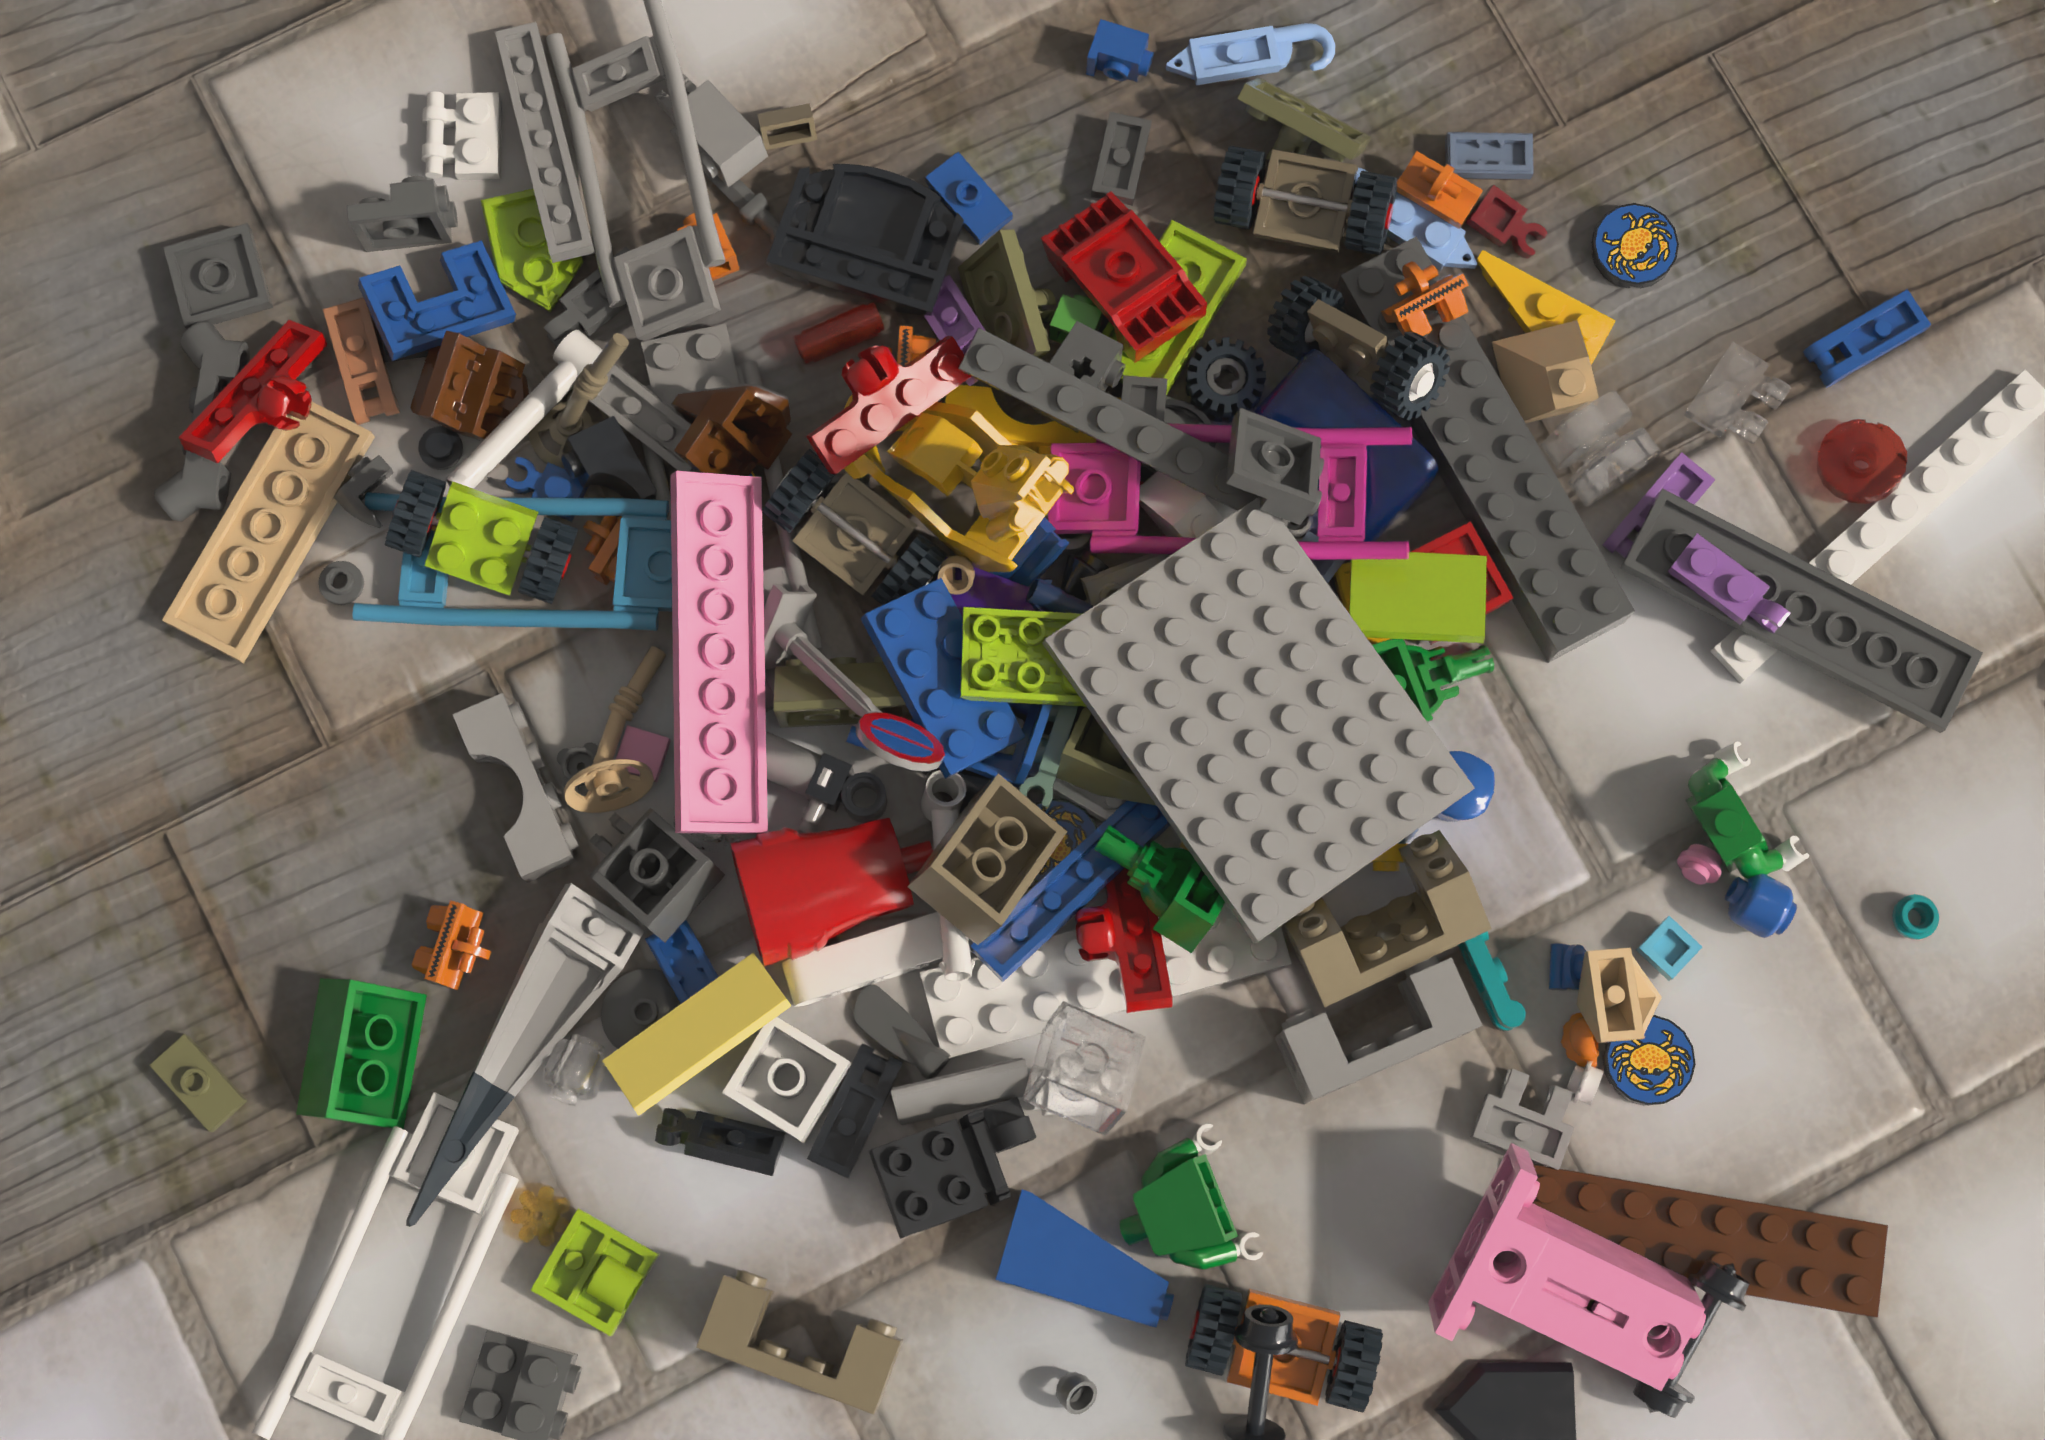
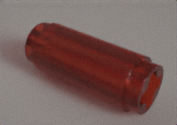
[793,302,885,364]

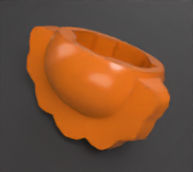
[1561,1012,1599,1067]

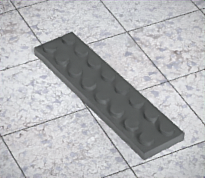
[1620,488,1983,733]

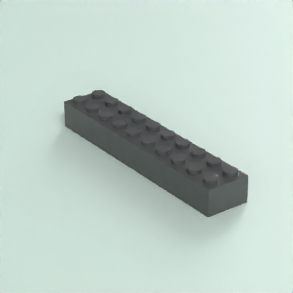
[1336,236,1635,663]

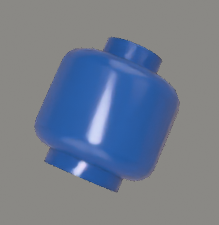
[1725,874,1797,938]

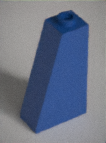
[996,1190,1174,1328]

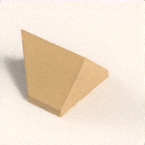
[1576,947,1662,1043]

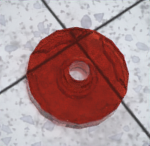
[1817,419,1907,504]

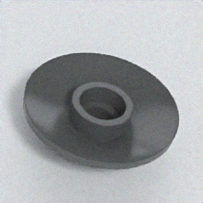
[601,969,681,1049]

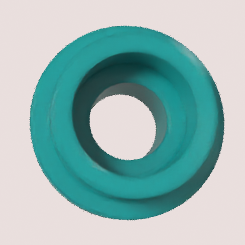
[1892,894,1939,940]

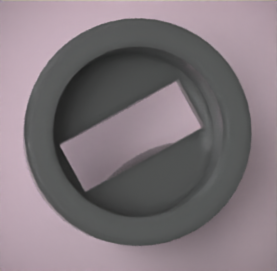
[1056,1372,1097,1414]

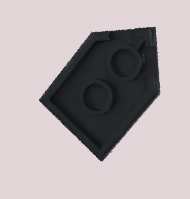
[1434,1362,1576,1440]

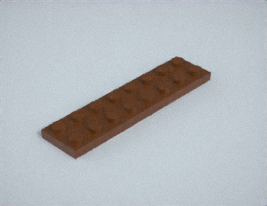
[1533,1165,1888,1317]

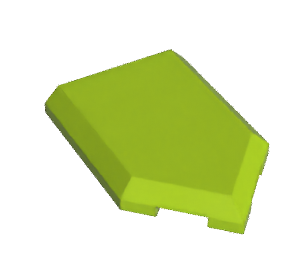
[480,188,583,312]

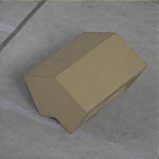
[757,103,817,150]

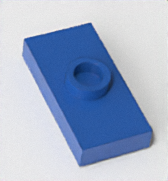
[925,152,1013,245]
[645,920,719,1004]

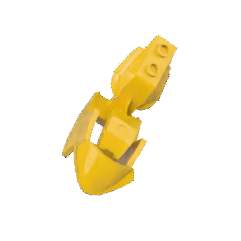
[844,395,1074,572]

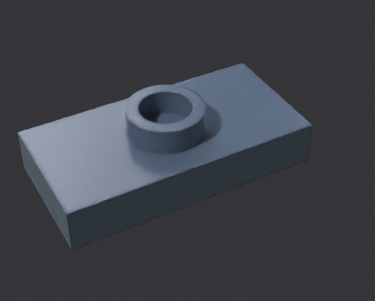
[1445,132,1533,179]

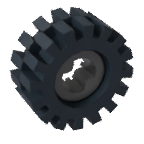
[1186,337,1266,422]

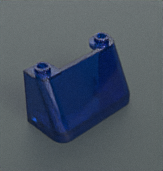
[1253,349,1438,542]

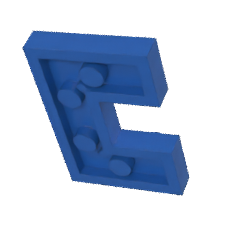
[358,240,516,361]

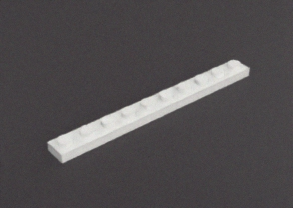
[1710,369,2045,683]

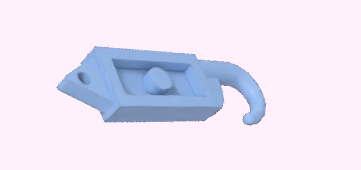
[1166,23,1335,86]
[1355,167,1478,271]

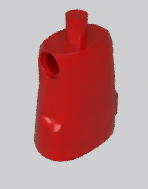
[730,818,933,967]

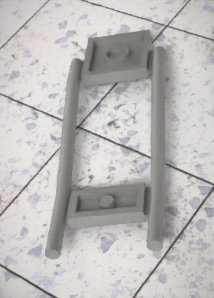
[546,0,726,341]
[641,323,823,650]

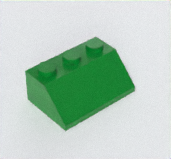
[296,978,427,1130]

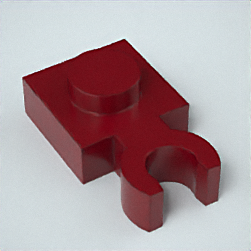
[1465,185,1548,259]

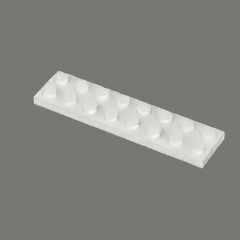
[920,903,1292,1059]

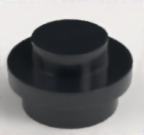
[418,426,463,470]

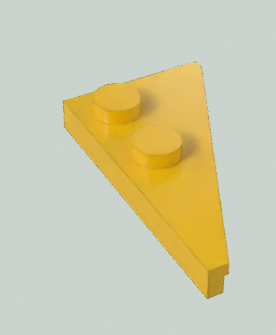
[1476,250,1616,365]

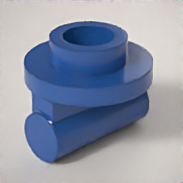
[1549,943,1586,991]

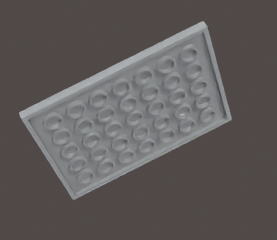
[1042,496,1475,944]

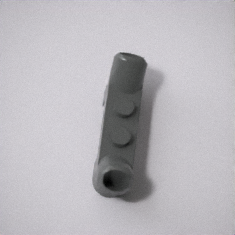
[154,322,250,522]

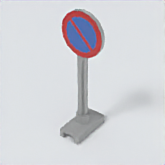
[764,584,945,771]

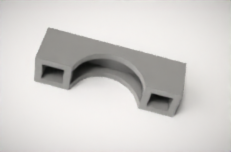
[452,693,580,883]

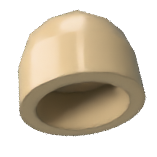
[938,555,975,595]

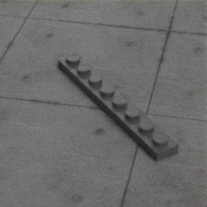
[958,328,1282,520]

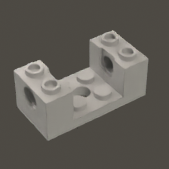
[1275,955,1483,1104]

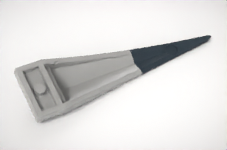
[406,883,645,1227]

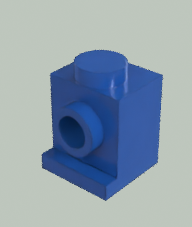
[1086,19,1154,82]

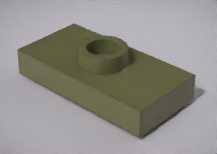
[149,1034,247,1132]

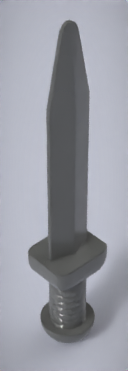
[703,171,780,244]

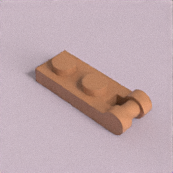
[323,298,400,425]

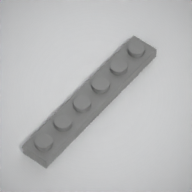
[495,22,595,263]

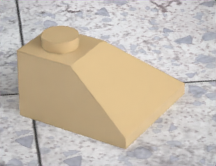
[1492,320,1599,423]

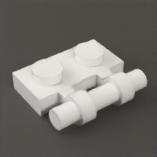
[421,91,502,180]

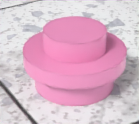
[1677,844,1722,885]

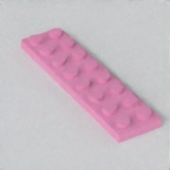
[671,471,768,835]

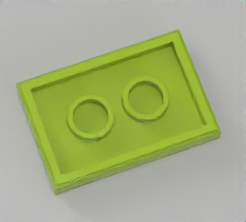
[1349,552,1487,643]

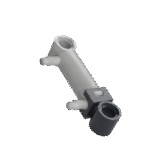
[766,731,888,833]

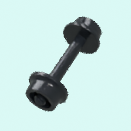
[1633,1259,1750,1418]
[1223,1304,1298,1440]

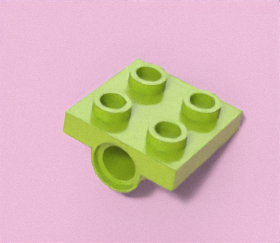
[531,1208,659,1336]

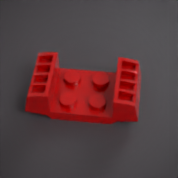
[1041,191,1207,363]

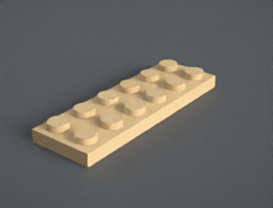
[162,402,375,664]

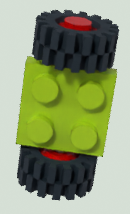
[385,470,578,604]

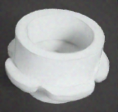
[1566,1061,1604,1105]

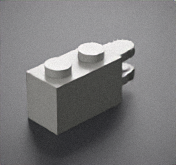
[655,74,768,188]

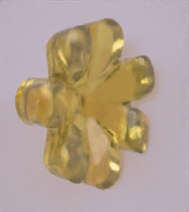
[510,1185,570,1247]

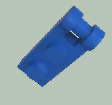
[1803,289,1931,388]

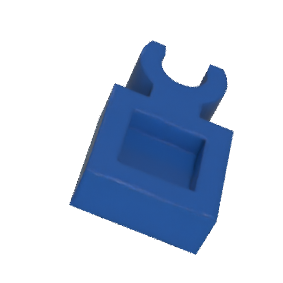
[505,457,589,522]

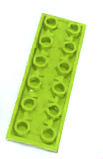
[960,607,1087,707]

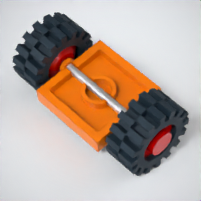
[1185,1284,1383,1413]

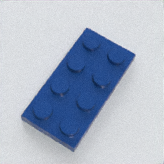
[860,578,1026,779]

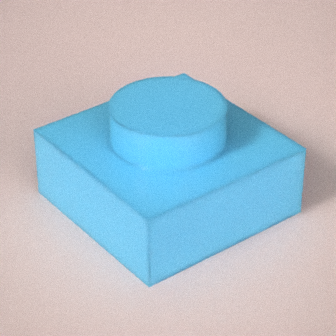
[1636,916,1702,981]

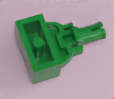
[1372,639,1494,722]
[1093,825,1225,953]

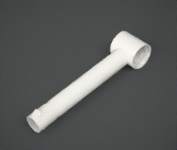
[445,330,602,489]
[921,770,975,981]

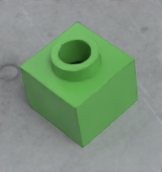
[1049,294,1103,344]

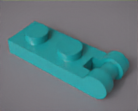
[1457,931,1526,1031]

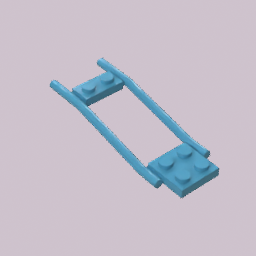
[352,492,672,631]

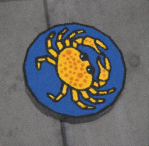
[1591,203,1679,289]
[1602,1015,1696,1106]

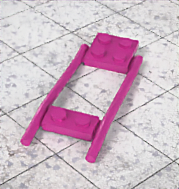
[1048,423,1412,560]

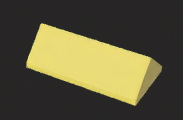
[602,952,791,1115]

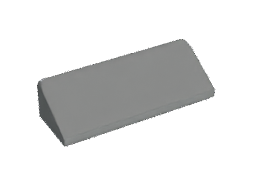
[891,1057,1031,1125]

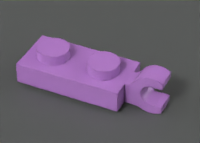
[1667,533,1791,634]

